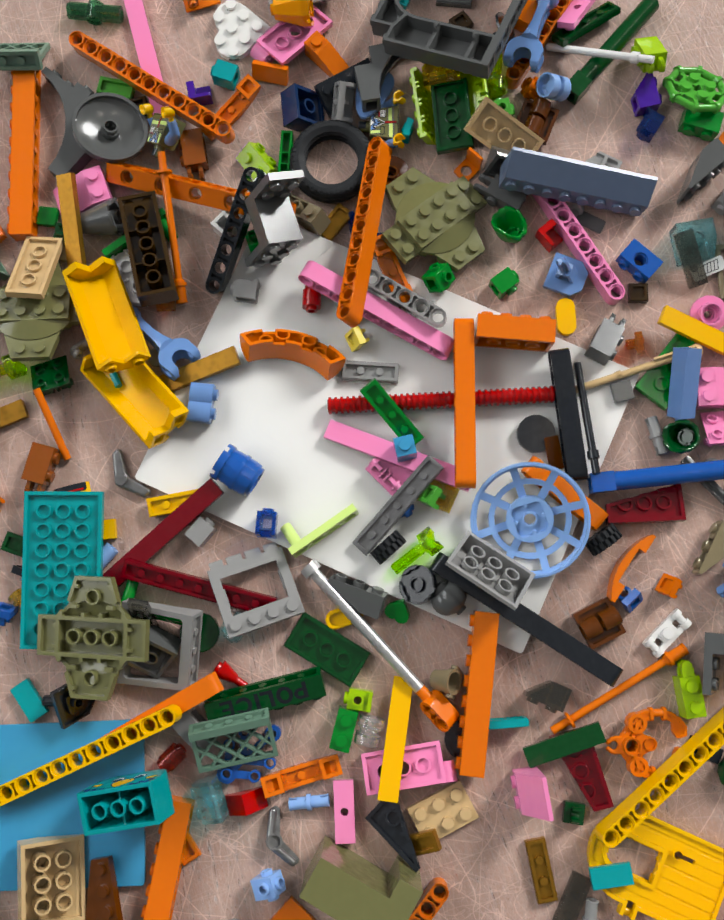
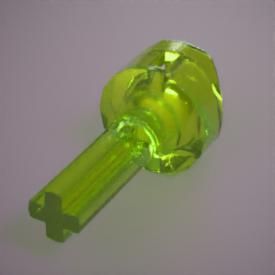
[486,53,508,101]
[0,354,27,380]
[391,526,444,574]

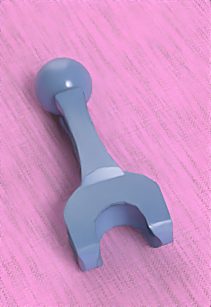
[503,0,559,73]
[132,305,201,381]

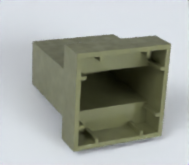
[299,835,423,920]

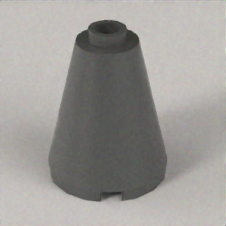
[80,197,125,236]

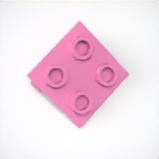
[700,411,724,447]
[365,458,413,496]

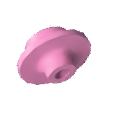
[689,295,724,330]

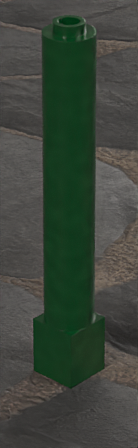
[567,0,659,105]

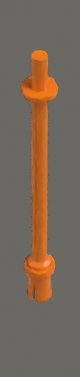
[155,151,188,304]
[550,643,689,735]

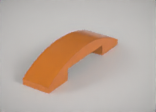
[202,74,261,141]
[374,234,413,309]
[607,534,656,603]
[260,754,343,799]

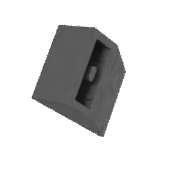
[677,138,724,204]

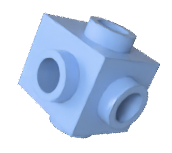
[250,868,286,902]

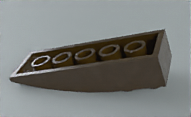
[118,191,179,307]

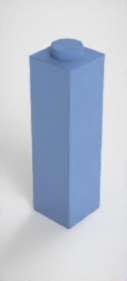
[667,347,702,421]

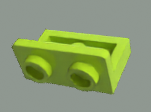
[236,142,278,180]

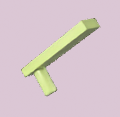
[280,503,359,558]

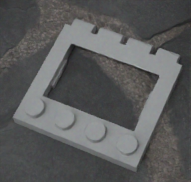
[207,542,305,640]

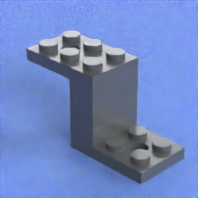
[245,170,305,268]
[702,632,724,695]

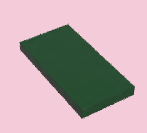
[430,77,474,155]
[284,612,371,687]

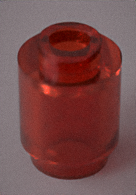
[157,743,187,773]

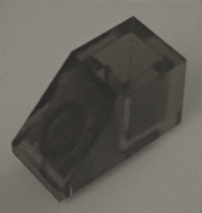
[523,680,572,713]

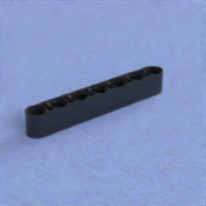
[205,167,265,294]
[548,348,588,481]

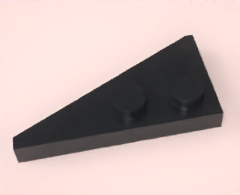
[314,58,370,120]
[365,801,421,872]

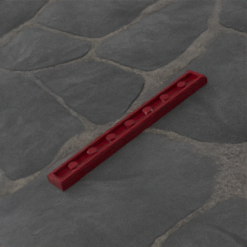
[103,478,224,588]
[120,558,277,611]

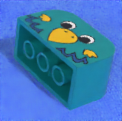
[77,769,175,836]

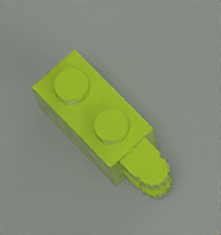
[631,36,668,74]
[672,659,707,719]

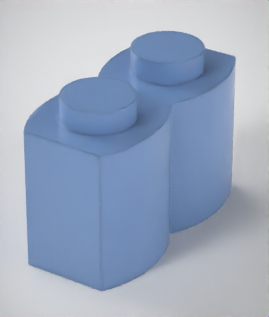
[186,382,219,424]

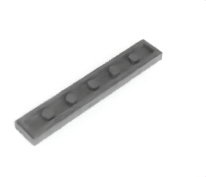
[352,455,444,556]

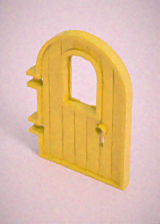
[587,815,724,920]

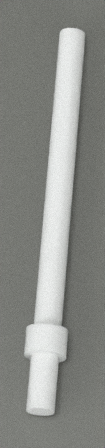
[546,43,655,64]

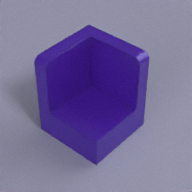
[186,81,213,106]

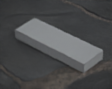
[341,360,399,384]

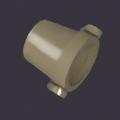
[429,665,462,700]

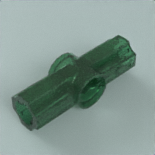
[66,0,124,26]

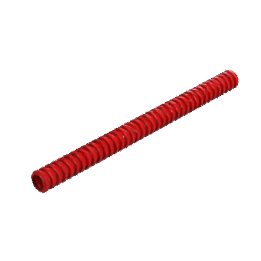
[327,386,555,414]

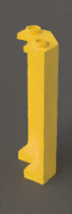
[62,256,151,374]
[80,354,189,449]

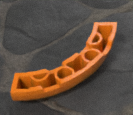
[240,329,346,381]

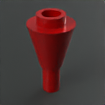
[213,661,248,686]

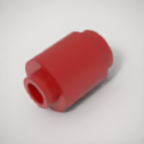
[302,285,322,313]

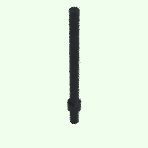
[573,362,600,475]

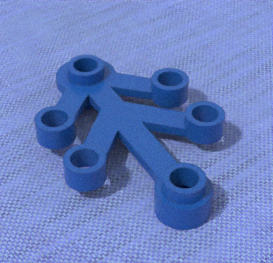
[217,724,281,784]

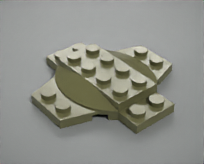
[381,167,488,273]
[0,260,81,362]
[37,575,150,701]

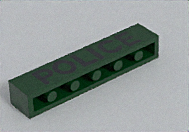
[203,666,326,720]

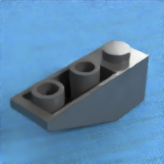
[328,573,388,620]

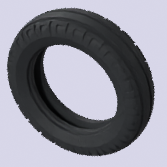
[290,120,369,204]

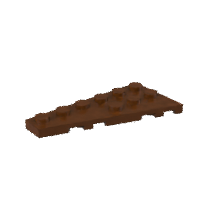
[85,855,123,920]

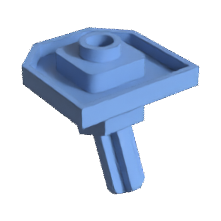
[543,252,588,297]

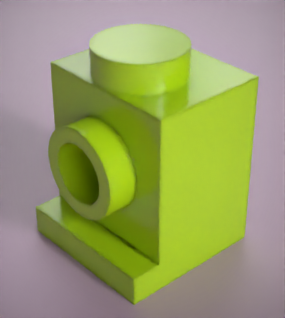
[343,687,373,713]

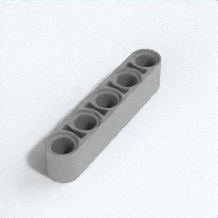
[368,269,447,328]

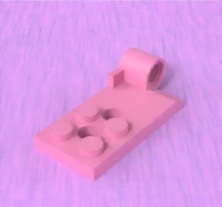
[250,5,333,66]
[361,740,458,796]

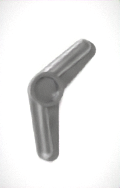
[112,449,151,498]
[265,806,299,866]

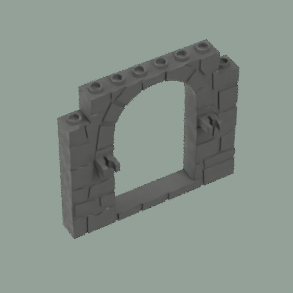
[370,0,527,79]

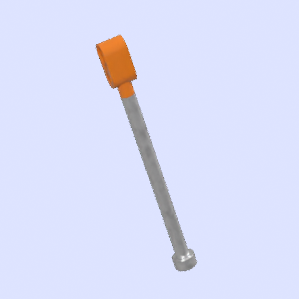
[301,559,460,732]

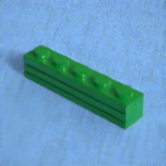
[278,130,294,172]

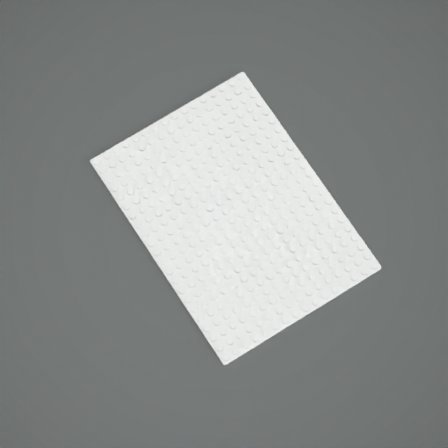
[135,227,639,653]

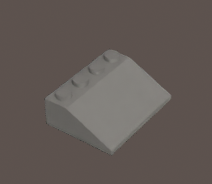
[445,530,536,611]

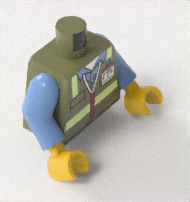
[359,90,406,149]
[139,103,186,158]

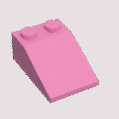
[53,165,113,215]
[696,367,724,410]
[510,766,554,821]

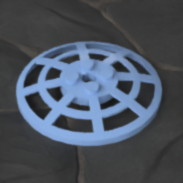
[470,462,591,579]

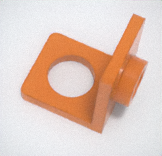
[454,147,483,181]

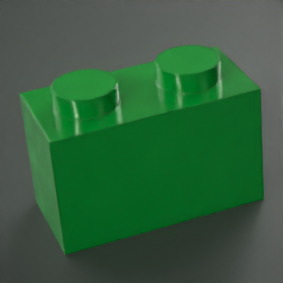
[677,108,724,141]
[329,705,359,753]

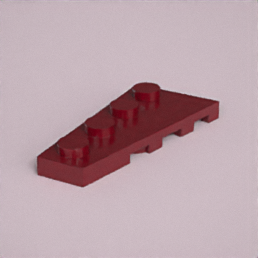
[604,484,686,525]
[549,728,614,812]

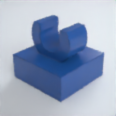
[618,586,643,613]
[0,602,19,626]

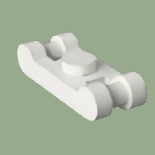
[642,608,692,658]

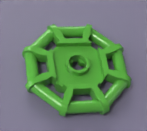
[662,65,724,114]

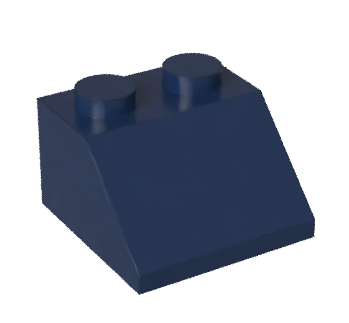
[280,83,324,132]

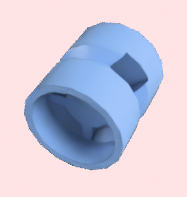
[536,72,571,102]

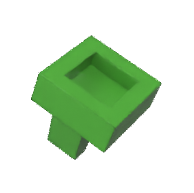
[418,484,446,510]

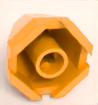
[270,0,314,27]

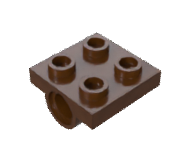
[517,97,560,146]
[571,597,626,650]

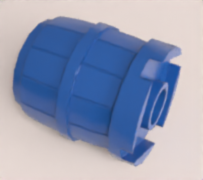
[209,444,265,496]

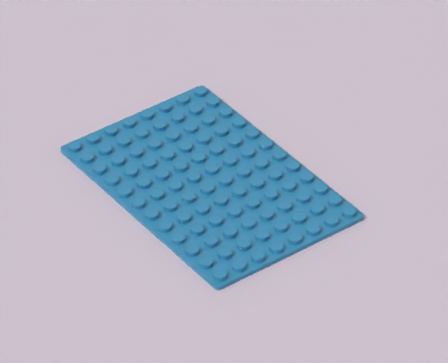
[0,719,146,891]

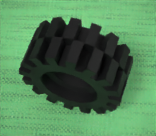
[585,523,622,556]
[370,530,407,565]

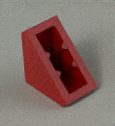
[225,786,269,816]

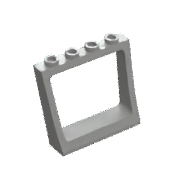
[117,598,203,691]

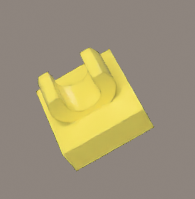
[344,326,370,352]

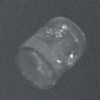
[354,713,385,748]

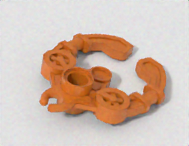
[606,706,687,780]

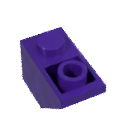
[630,73,662,117]

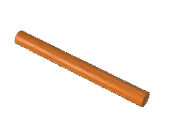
[33,388,71,461]

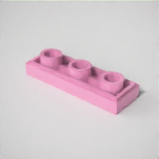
[557,0,596,31]
[333,779,356,844]

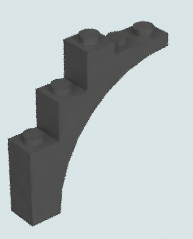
[354,44,401,112]
[41,67,94,178]

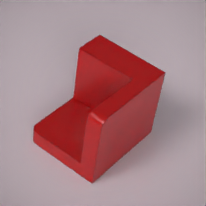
[535,219,563,253]

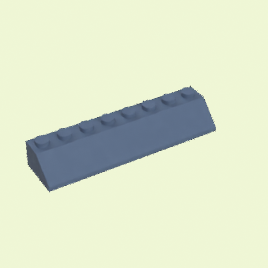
[499,146,658,216]

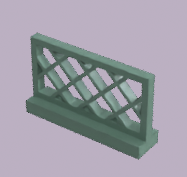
[0,43,51,71]
[188,707,278,773]

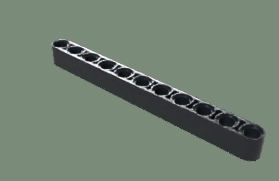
[429,552,623,687]

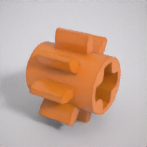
[520,76,540,100]

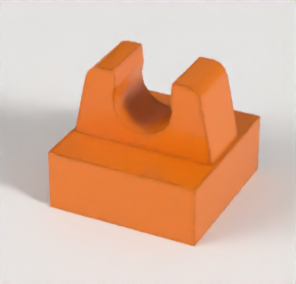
[655,573,683,599]

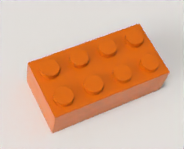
[474,311,556,352]

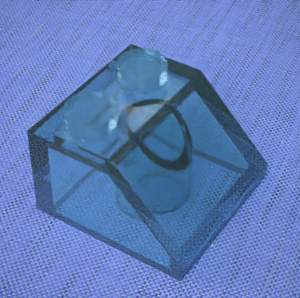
[669,217,717,267]
[190,774,229,825]

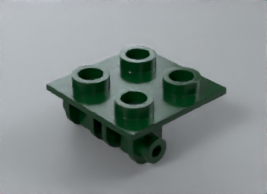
[30,355,74,396]

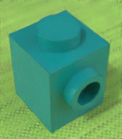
[210,59,241,91]

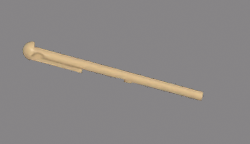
[575,344,703,393]

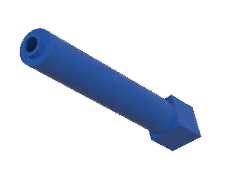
[587,460,724,494]

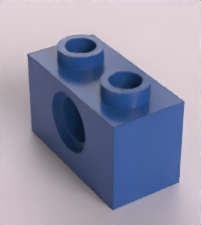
[616,238,663,283]

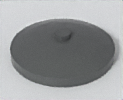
[72,92,148,163]

